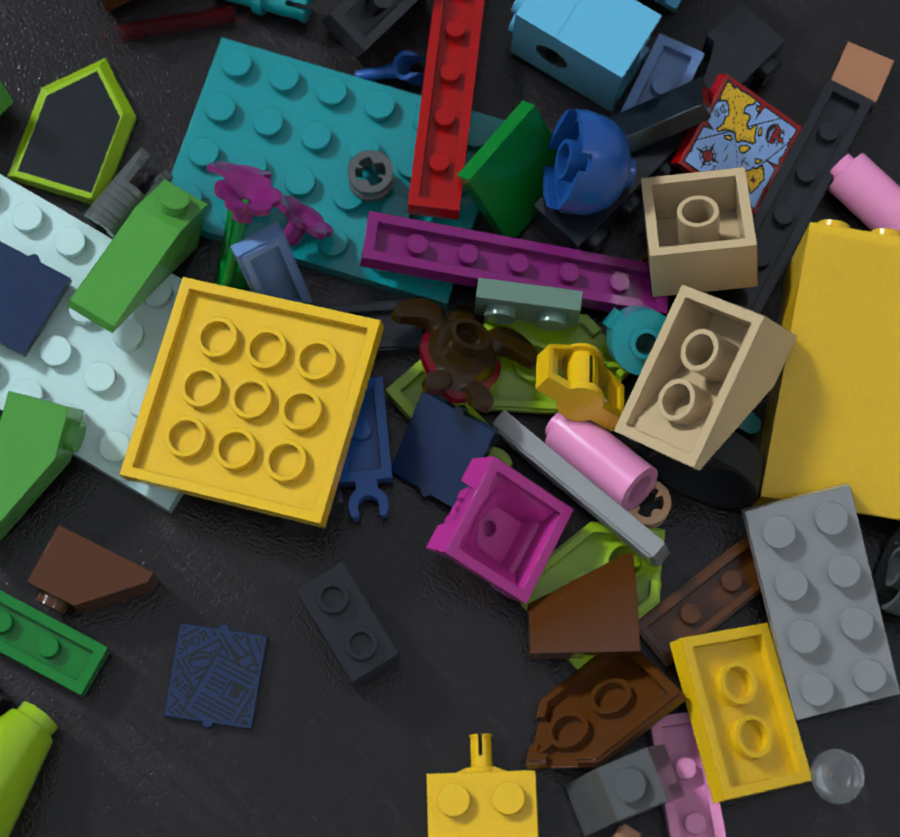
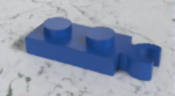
[340,376,393,522]

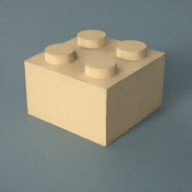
[641,167,758,297]

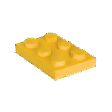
[669,622,813,804]

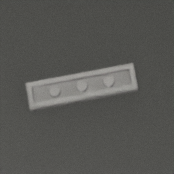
[492,410,670,567]

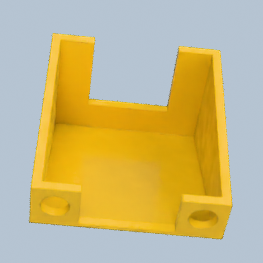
[752,219,900,521]

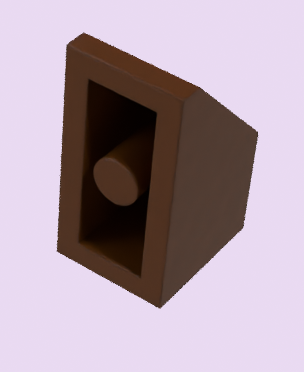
[27,525,160,615]

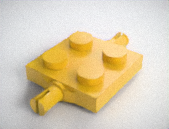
[427,734,539,837]

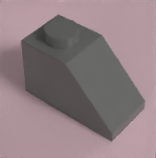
[564,744,685,837]

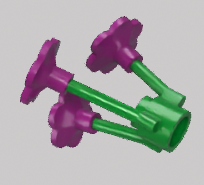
[207,161,334,291]

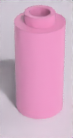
[828,153,900,231]
[545,412,658,511]

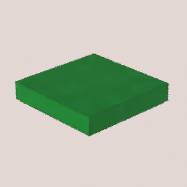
[457,100,557,238]

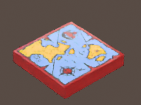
[670,74,802,215]

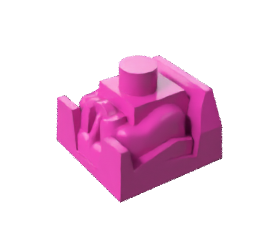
[426,456,574,604]

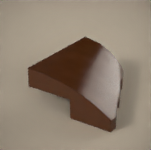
[527,554,640,660]

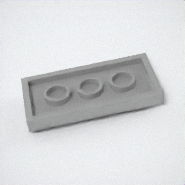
[741,483,900,720]

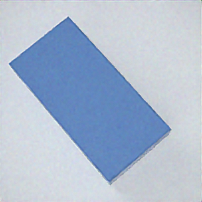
[230,222,312,304]

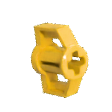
[535,343,624,431]

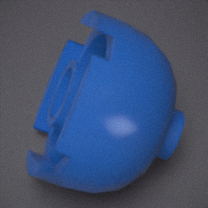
[543,109,636,215]

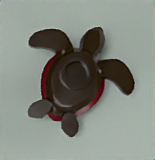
[391,298,538,413]

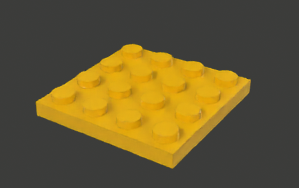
[119,277,384,528]

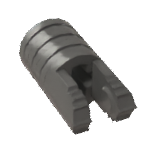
[83,147,173,239]

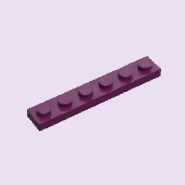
[360,211,669,317]

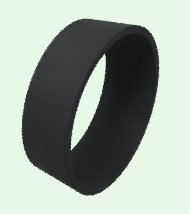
[646,432,764,508]

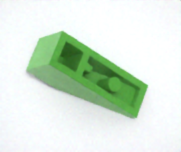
[68,179,208,333]
[0,391,86,541]

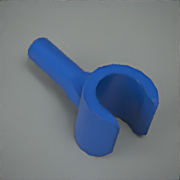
[355,51,426,86]

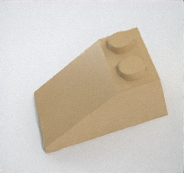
[614,285,797,471]

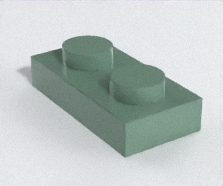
[474,277,583,331]

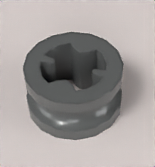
[347,150,394,202]

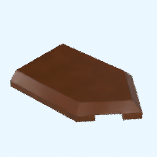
[526,651,687,769]

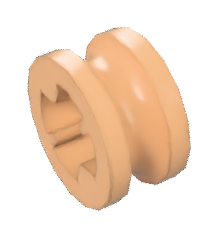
[627,481,671,528]

